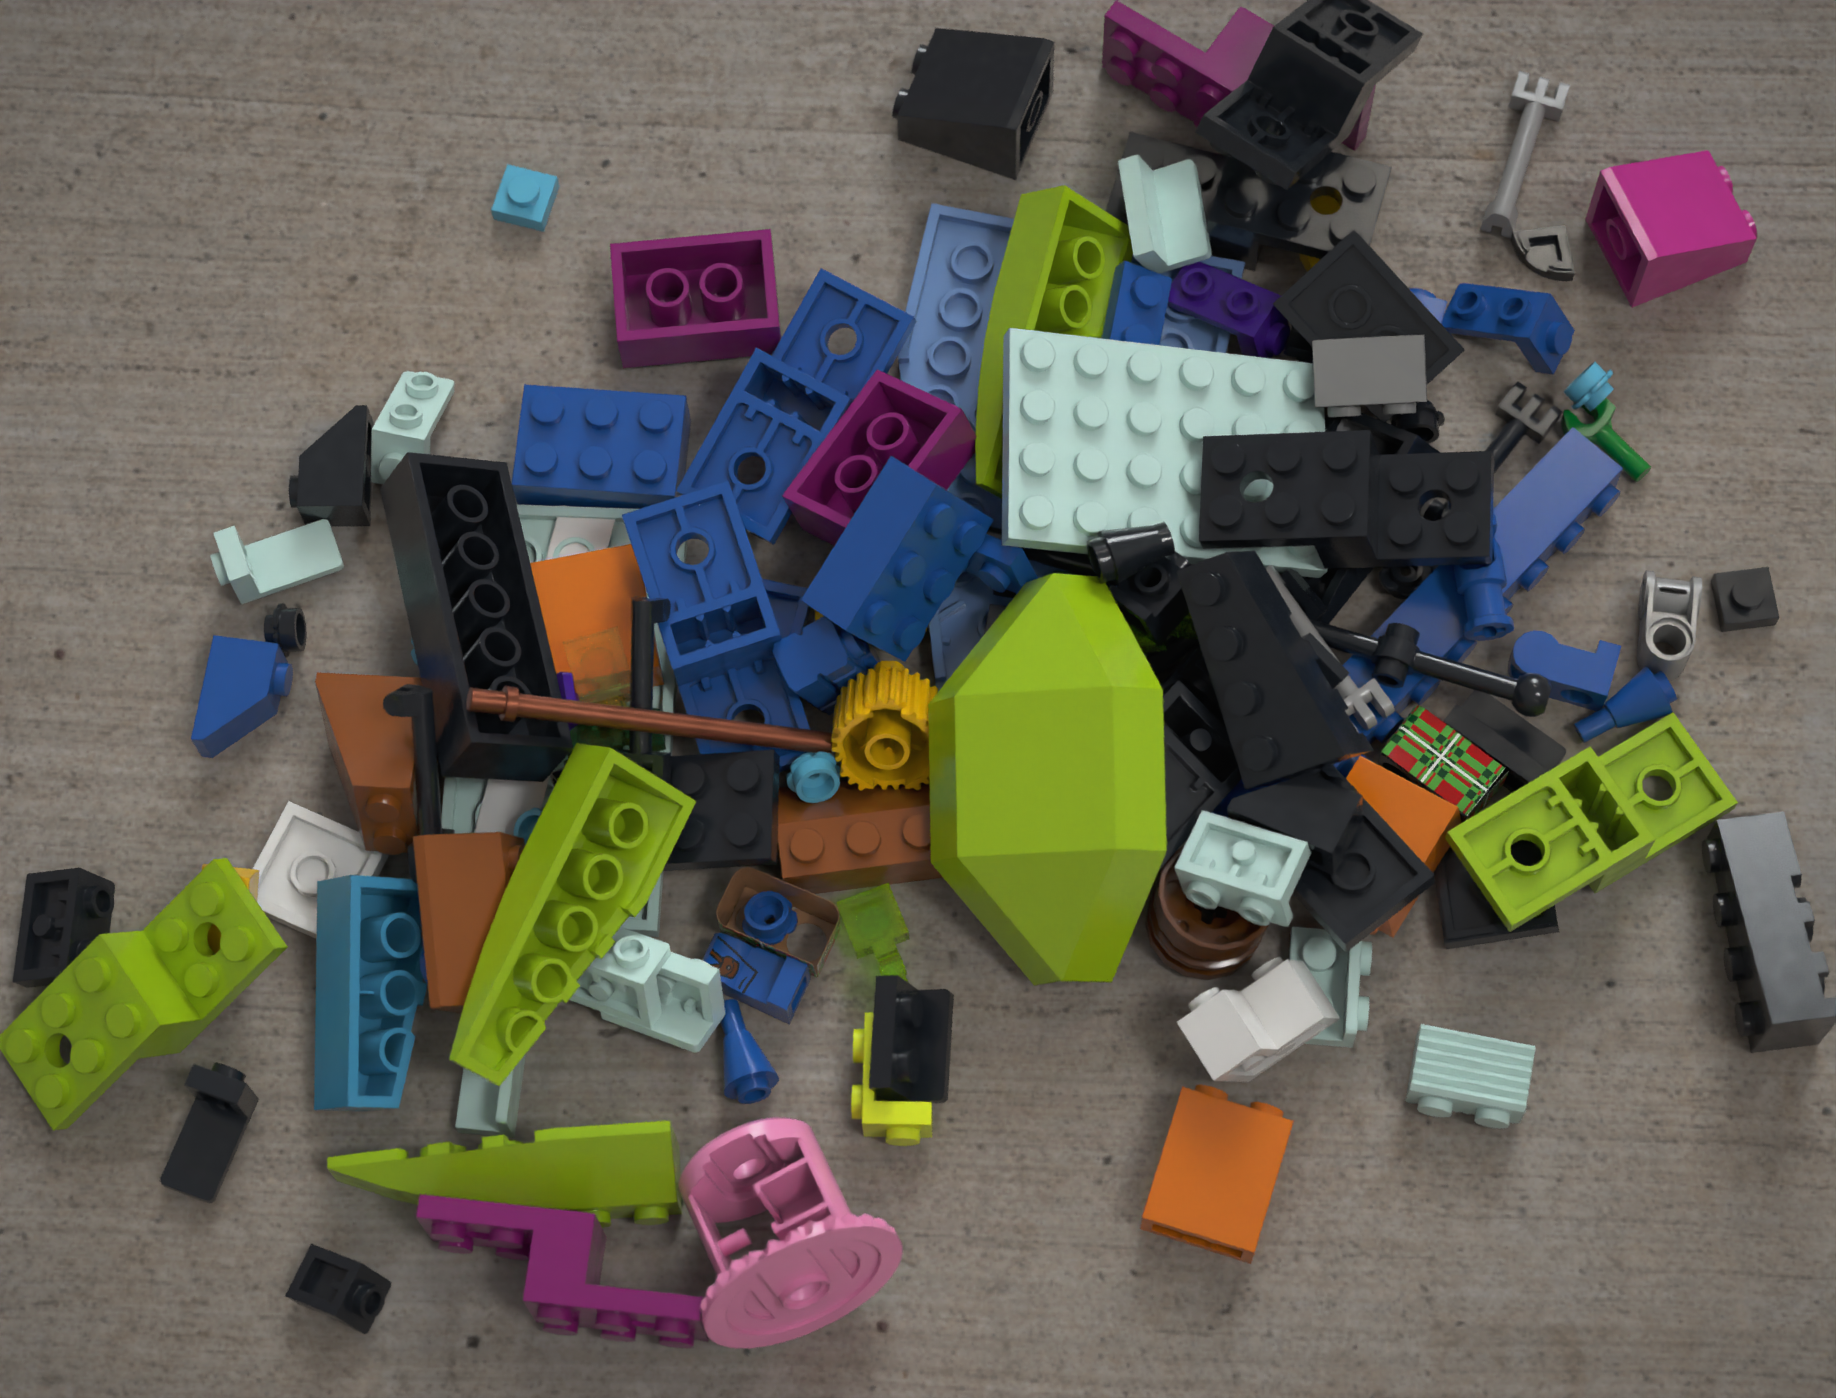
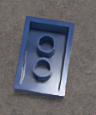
[512,384,691,509]
[801,456,994,662]

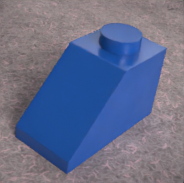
[191,635,293,758]

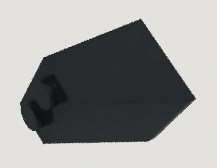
[892,28,1054,180]

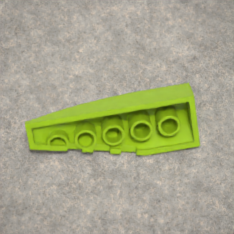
[975,185,1133,499]
[449,743,696,1086]
[327,1120,682,1228]

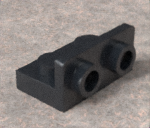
[13,867,115,988]
[869,975,954,1103]

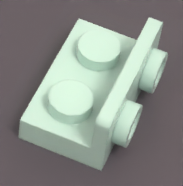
[1174,810,1311,927]
[569,927,671,1029]
[1289,927,1372,1048]

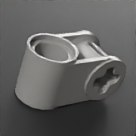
[1637,570,1702,681]

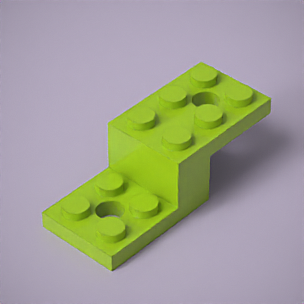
[1445,712,1738,932]
[0,858,288,1131]

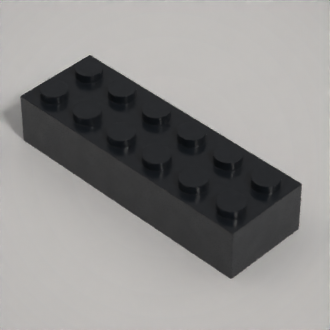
[380,452,573,782]

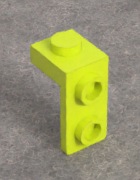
[851,1012,933,1146]

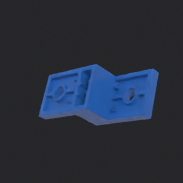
[676,268,917,545]
[622,480,810,773]

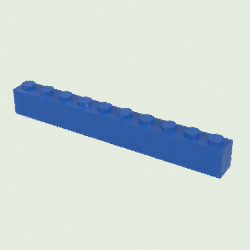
[1211,427,1623,818]

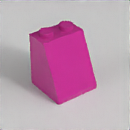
[1585,150,1757,308]

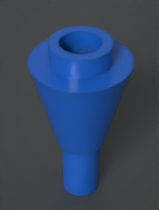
[1573,666,1677,743]
[721,999,779,1104]

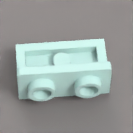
[600,952,726,1053]

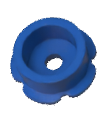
[742,891,798,945]

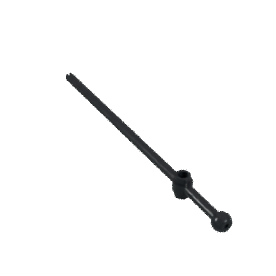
[986,526,1552,717]

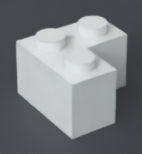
[1177,957,1340,1082]

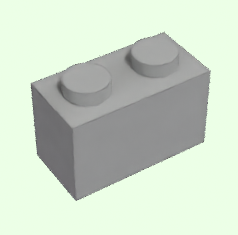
[1312,334,1427,417]

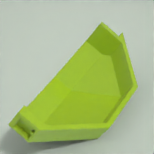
[928,573,1167,986]

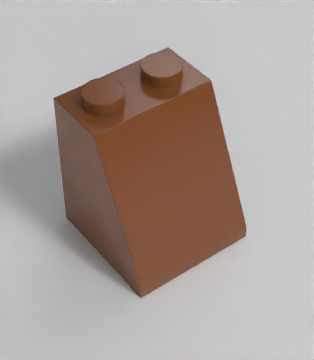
[315,672,438,855]

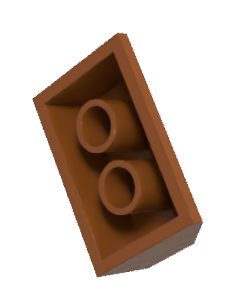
[778,779,943,894]
[413,832,525,1014]

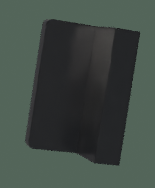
[1443,690,1566,793]

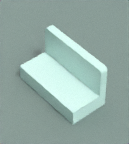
[1118,154,1212,274]
[455,1054,526,1138]

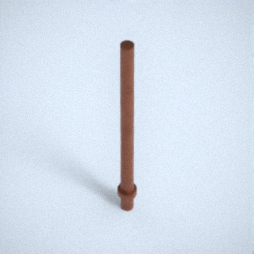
[467,686,832,754]

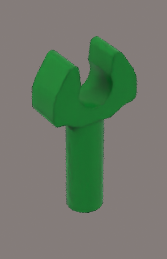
[1561,398,1651,482]

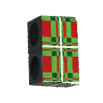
[1378,705,1508,823]

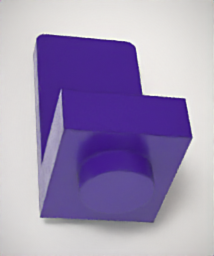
[1167,261,1290,358]

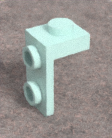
[371,371,454,484]
[210,519,344,605]

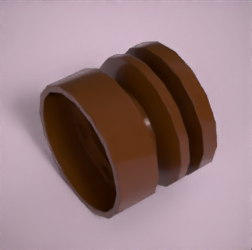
[1145,845,1271,980]

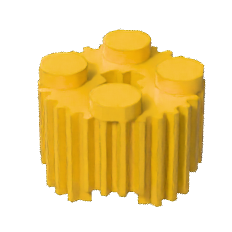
[831,661,938,791]

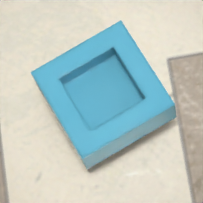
[491,164,560,232]

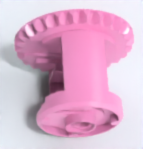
[679,1117,903,1349]

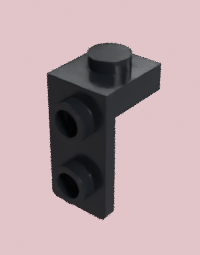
[160,1062,259,1203]

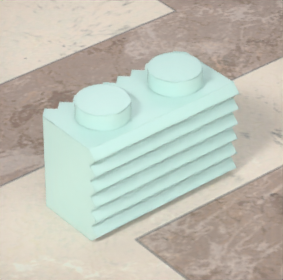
[1405,1024,1535,1129]

